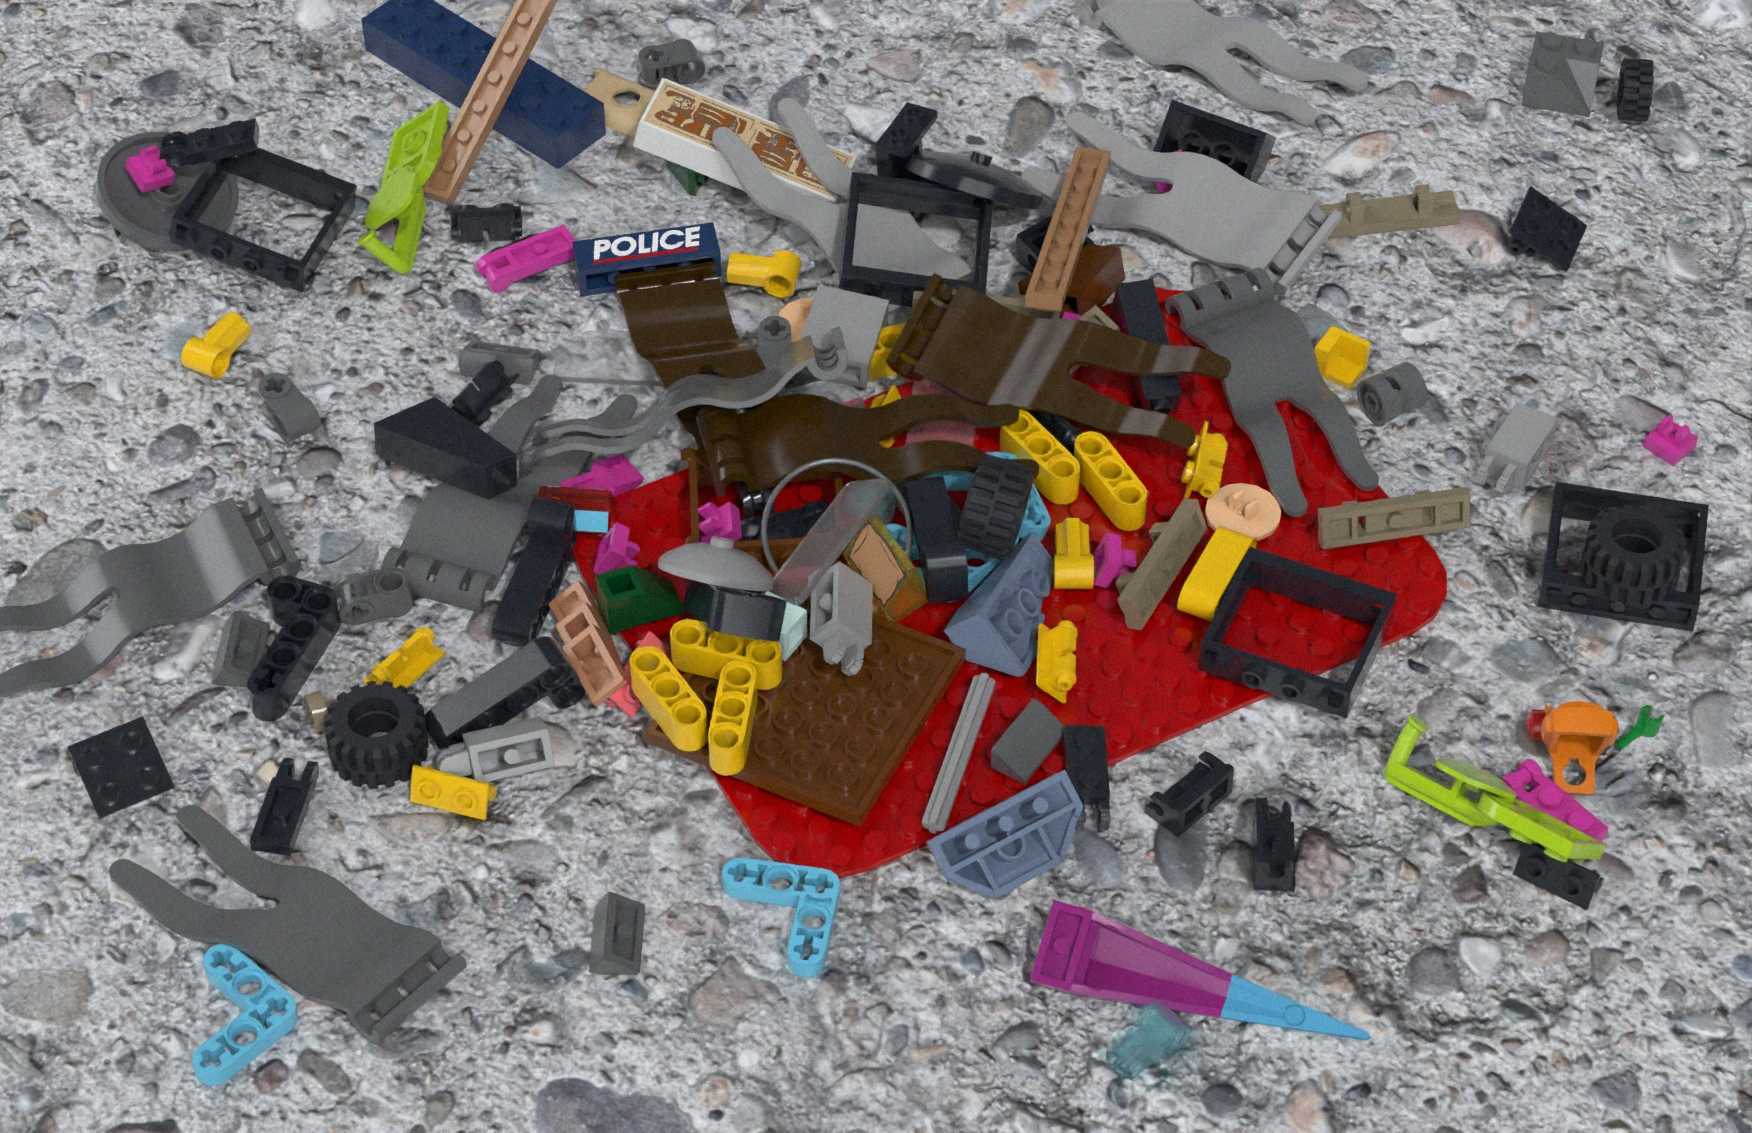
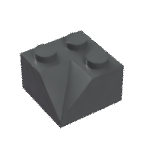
[1521,31,1604,117]

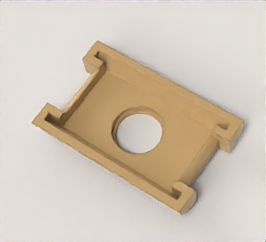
[583,68,655,139]

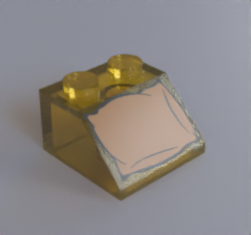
[843,513,929,623]

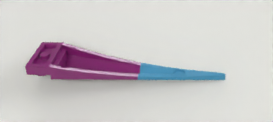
[1030,900,1371,1040]

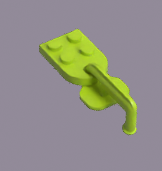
[358,100,450,274]
[1385,714,1607,863]

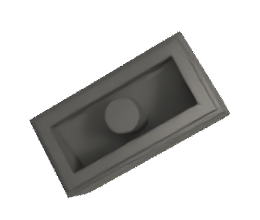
[460,340,541,385]
[211,611,270,687]
[991,699,1064,785]
[589,891,645,975]

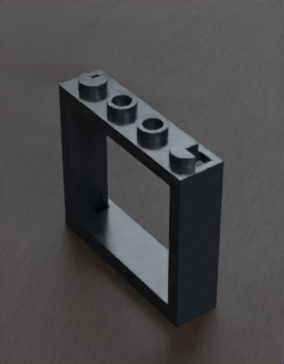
[171,147,357,292]
[838,172,993,307]
[1538,482,1709,632]
[1198,547,1397,718]

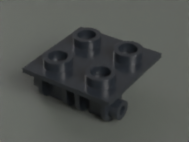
[1507,186,1587,272]
[67,716,175,819]

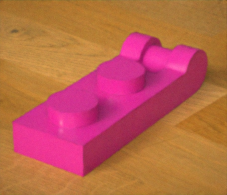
[475,224,576,293]
[1499,758,1608,841]

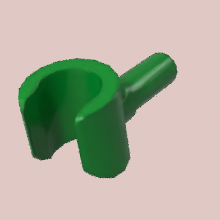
[1614,705,1664,751]

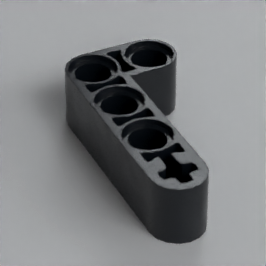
[905,475,969,604]
[492,497,577,646]
[247,575,341,722]
[683,579,787,641]
[425,636,586,751]

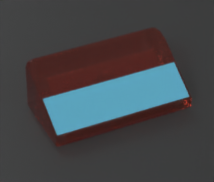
[538,485,618,536]

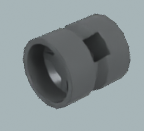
[1357,362,1428,425]

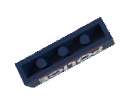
[572,222,721,297]

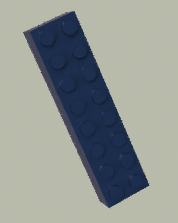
[361,0,606,169]

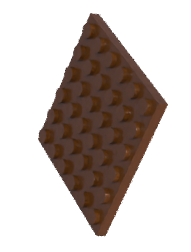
[644,577,966,827]

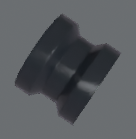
[736,482,775,519]

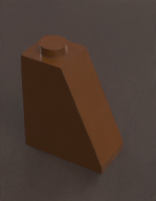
[1018,244,1126,319]

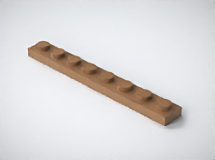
[422,0,558,205]
[1025,147,1111,312]

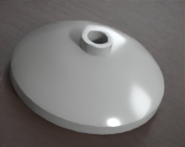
[658,536,775,591]

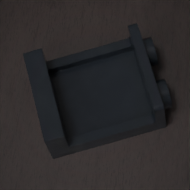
[875,102,938,216]

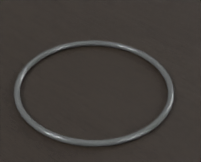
[761,458,913,599]

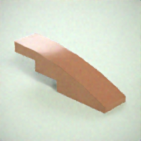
[548,580,628,706]

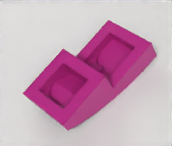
[557,454,644,511]

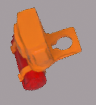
[1525,701,1619,796]

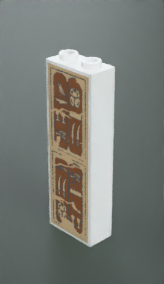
[633,78,857,205]

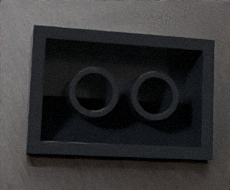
[1153,100,1277,183]

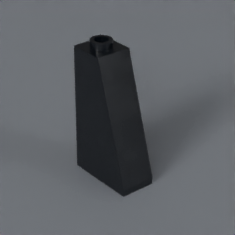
[1109,279,1182,415]
[374,397,518,499]

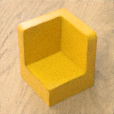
[1314,326,1371,389]

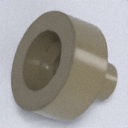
[304,691,337,733]

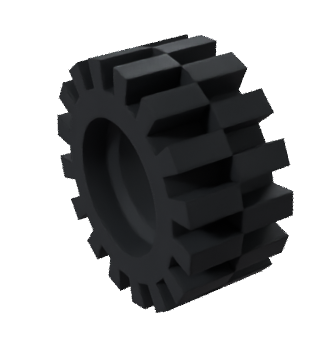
[1617,58,1654,122]

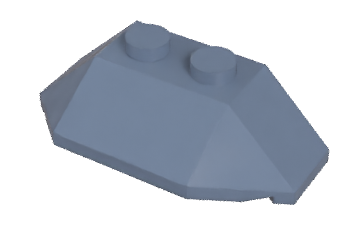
[926,770,1083,900]

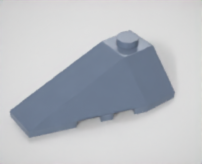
[944,532,1054,677]

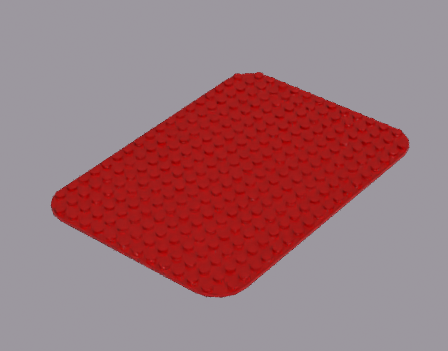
[573,287,1447,878]

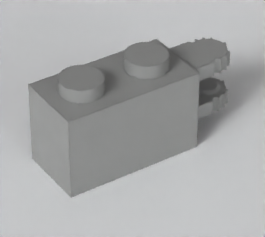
[1473,402,1558,496]
[810,561,873,676]
[435,716,555,782]

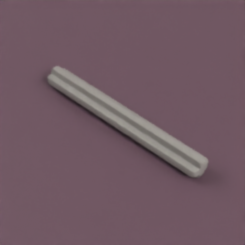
[922,673,996,834]

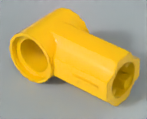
[727,250,802,298]
[181,311,251,379]
[1054,518,1094,589]

